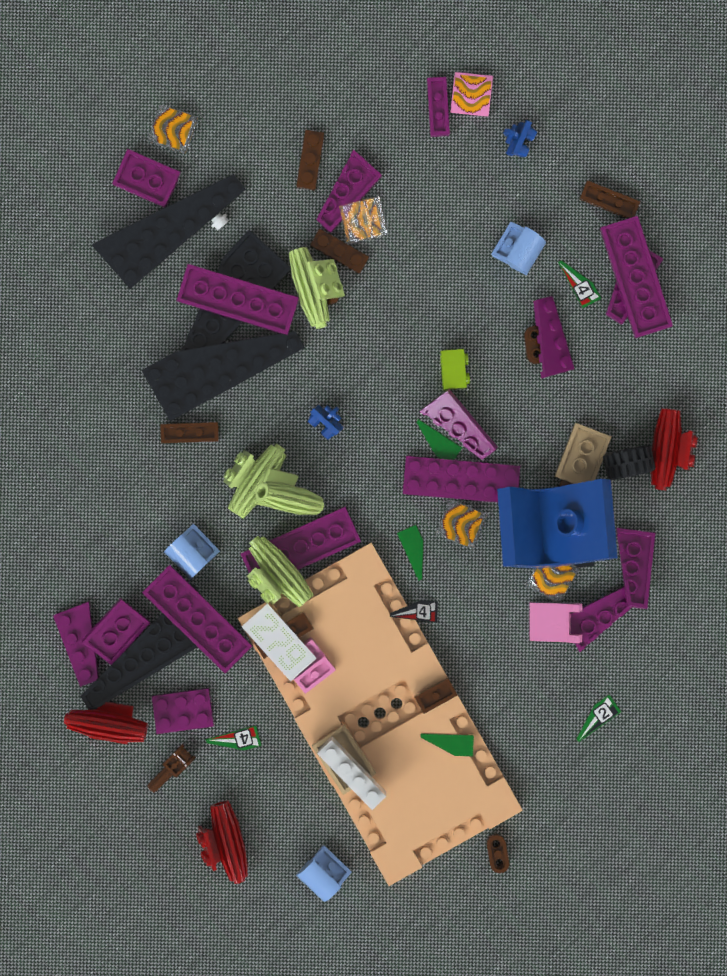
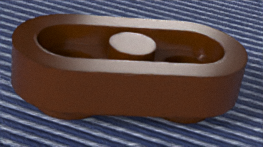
[524,326,541,365]
[486,833,509,873]

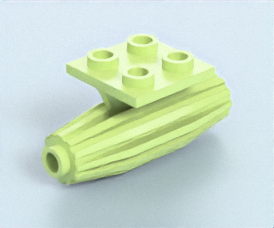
[289,247,345,329]
[223,444,287,519]
[254,468,324,515]
[247,536,314,607]

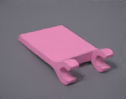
[530,602,582,643]

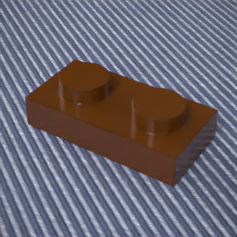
[414,678,458,714]

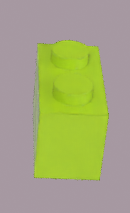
[440,349,470,390]

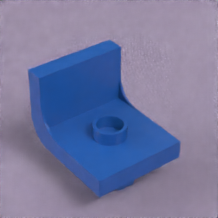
[497,479,618,569]

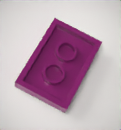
[112,149,181,208]
[82,597,150,665]
[152,688,214,734]

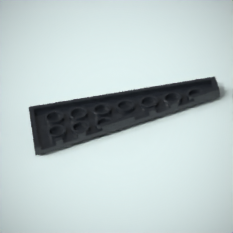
[92,174,246,289]
[80,583,200,710]

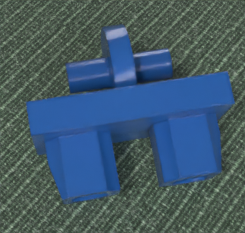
[503,120,537,158]
[308,405,344,439]

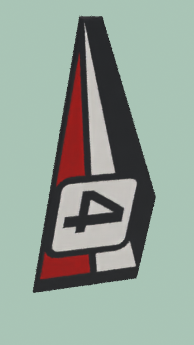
[390,600,438,623]

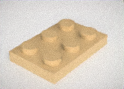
[554,423,612,484]
[312,724,376,795]

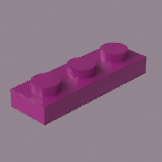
[427,77,450,137]

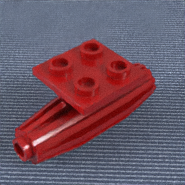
[651,409,698,491]
[64,702,148,744]
[196,800,248,884]

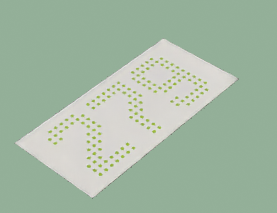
[242,603,316,681]

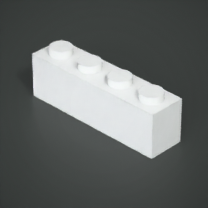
[317,736,386,810]

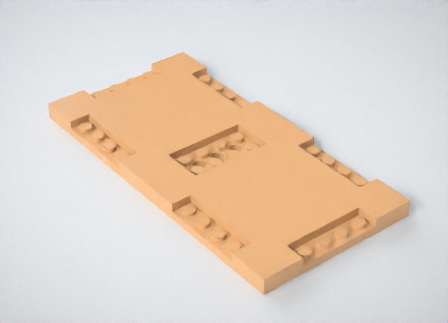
[238,542,523,886]

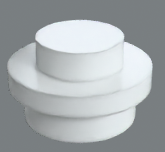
[211,213,229,231]

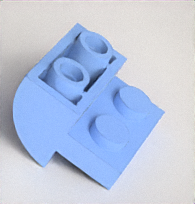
[491,222,546,275]
[164,524,220,580]
[296,846,352,902]

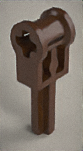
[147,744,196,793]

